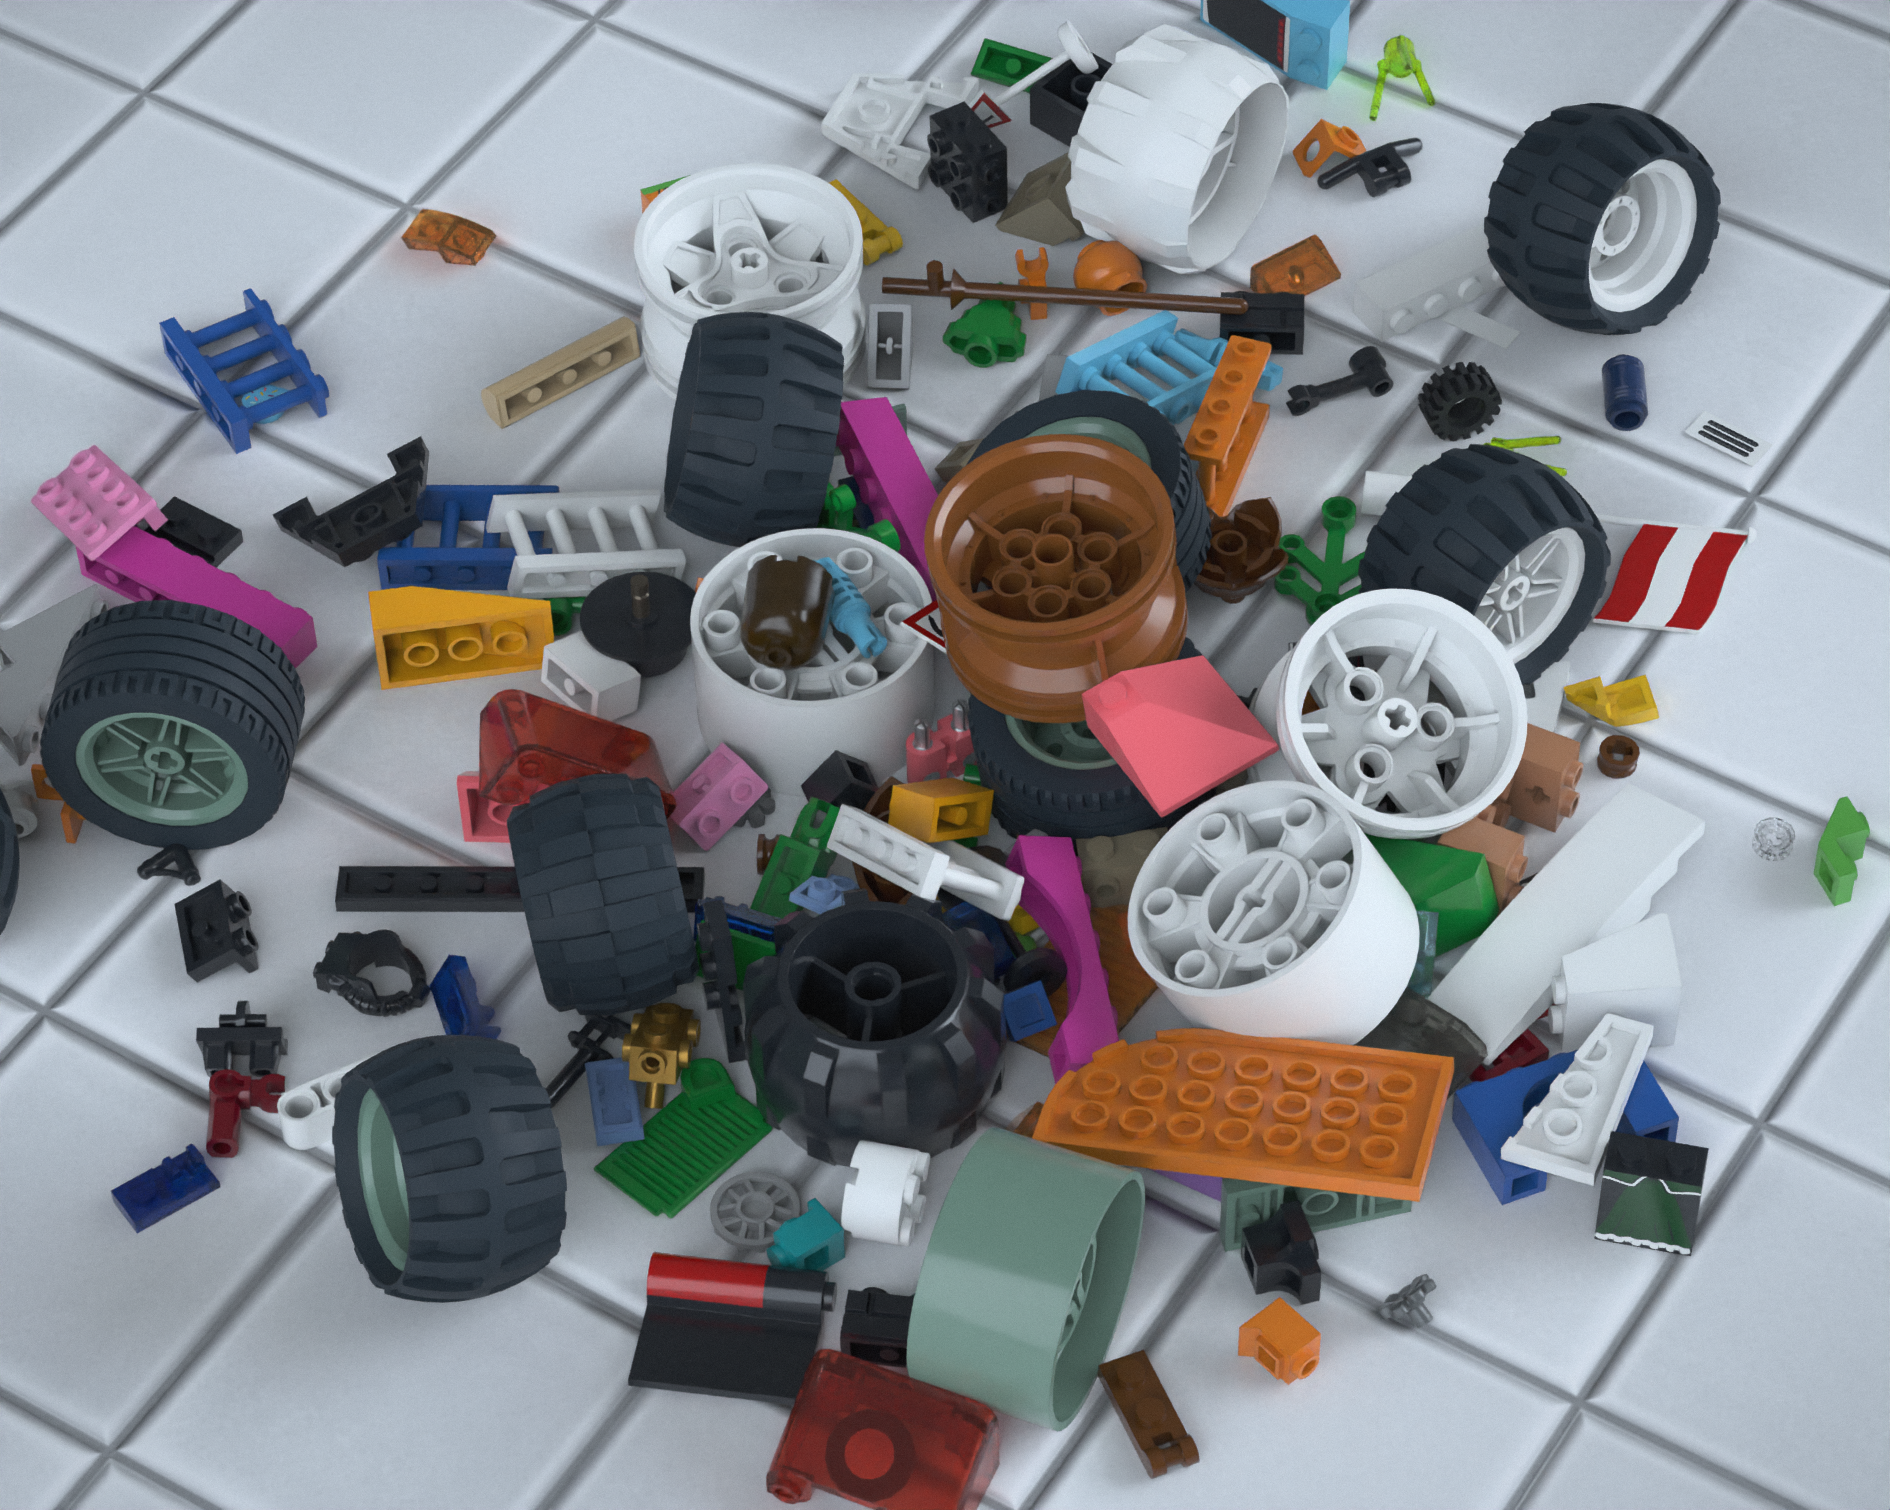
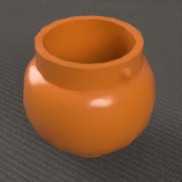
[1073,240,1147,316]

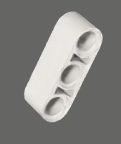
[277,1052,380,1150]

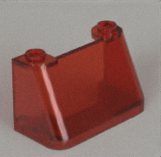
[766,1349,1000,1510]

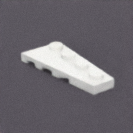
[1501,1013,1653,1186]

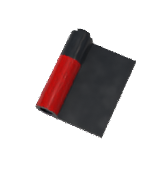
[628,1252,837,1406]

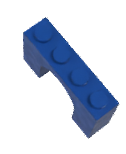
[1452,1049,1679,1205]

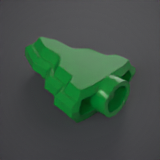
[942,282,1027,368]

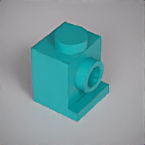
[766,1198,845,1271]

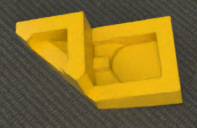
[1563,674,1659,727]

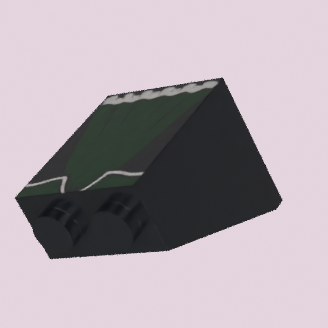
[1594,1131,1709,1256]

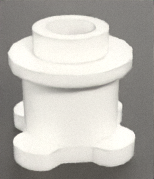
[0,780,38,838]

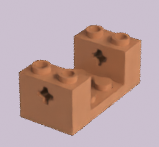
[1437,723,1584,918]

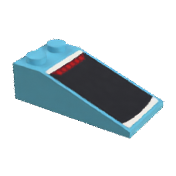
[1200,0,1350,90]

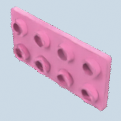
[31,445,168,561]

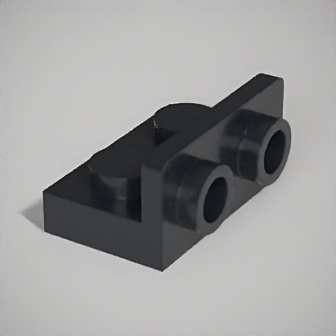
[174,879,259,982]

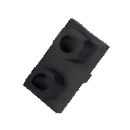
[196,1001,288,1077]

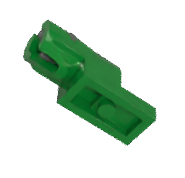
[745,796,840,931]

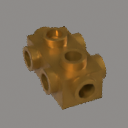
[622,1003,701,1109]

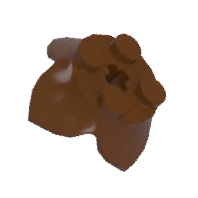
[1193,497,1289,604]

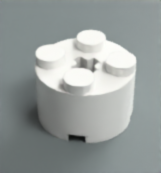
[841,1140,930,1247]

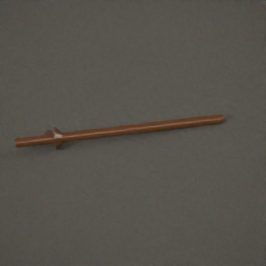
[882,260,1249,315]

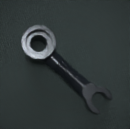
[1286,346,1394,416]

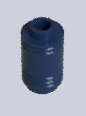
[1602,354,1648,431]

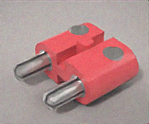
[906,699,977,783]

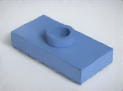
[585,1057,645,1146]

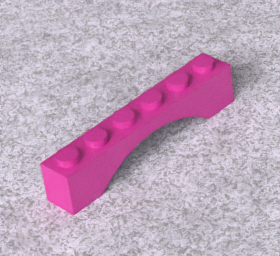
[1005,835,1119,1084]

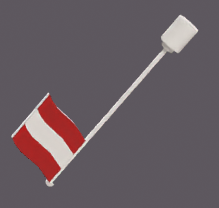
[1361,471,1757,634]

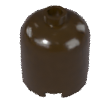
[740,555,835,670]

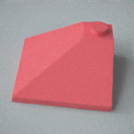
[1082,655,1279,818]

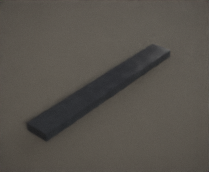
[335,866,705,913]

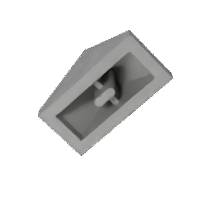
[867,303,913,389]

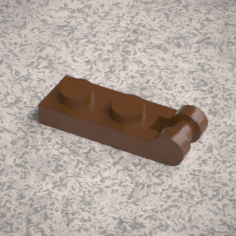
[1098,1349,1200,1479]

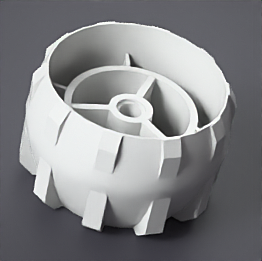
[1065,24,1289,275]

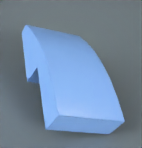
[789,874,860,914]

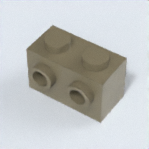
[1076,827,1168,909]

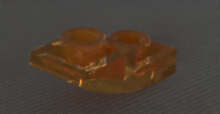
[401,209,496,266]

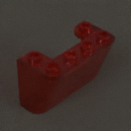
[479,689,677,819]

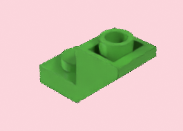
[1813,796,1870,906]

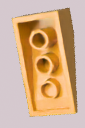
[368,586,554,690]

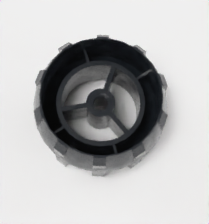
[743,888,1007,1169]

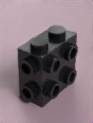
[927,101,1008,223]

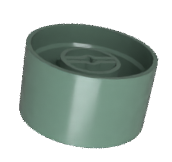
[907,1127,1145,1432]

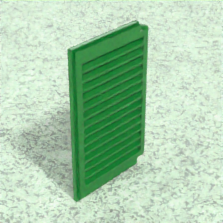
[594,1092,773,1219]

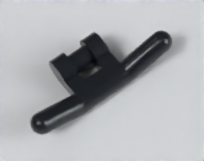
[1317,138,1423,197]

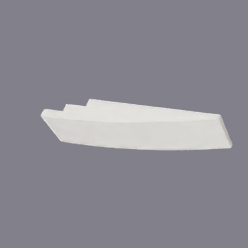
[1411,783,1705,1065]

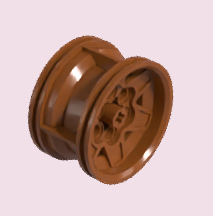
[924,434,1188,723]

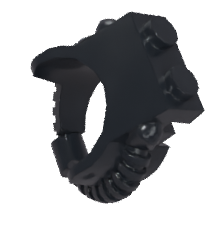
[313,930,431,1017]

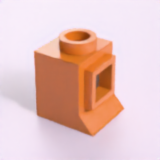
[1238,1297,1321,1385]

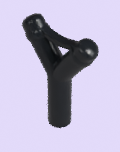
[137,843,201,886]

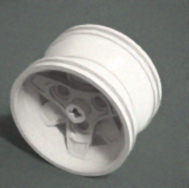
[634,163,866,400]
[1247,589,1528,845]

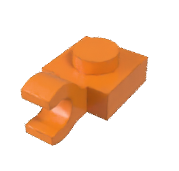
[1015,247,1049,320]

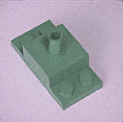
[1220,1178,1412,1252]

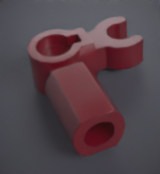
[206,1069,285,1158]

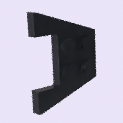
[272,436,429,567]

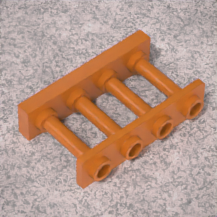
[1184,335,1271,517]

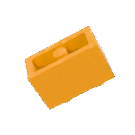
[888,777,994,843]

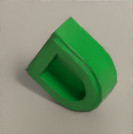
[680,1058,735,1111]

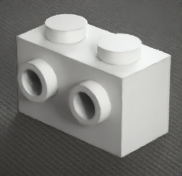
[541,631,641,728]

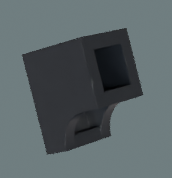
[1241,1200,1322,1305]

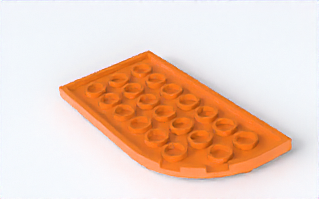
[1032,1028,1454,1202]

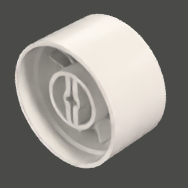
[690,528,936,797]
[1127,780,1420,1045]

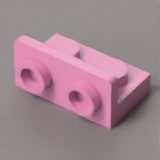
[663,743,768,851]

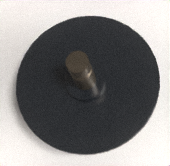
[580,572,696,678]

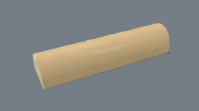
[481,316,641,429]

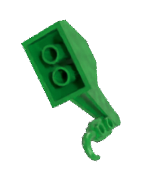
[1364,833,1500,959]

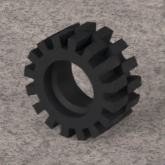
[1418,362,1502,441]

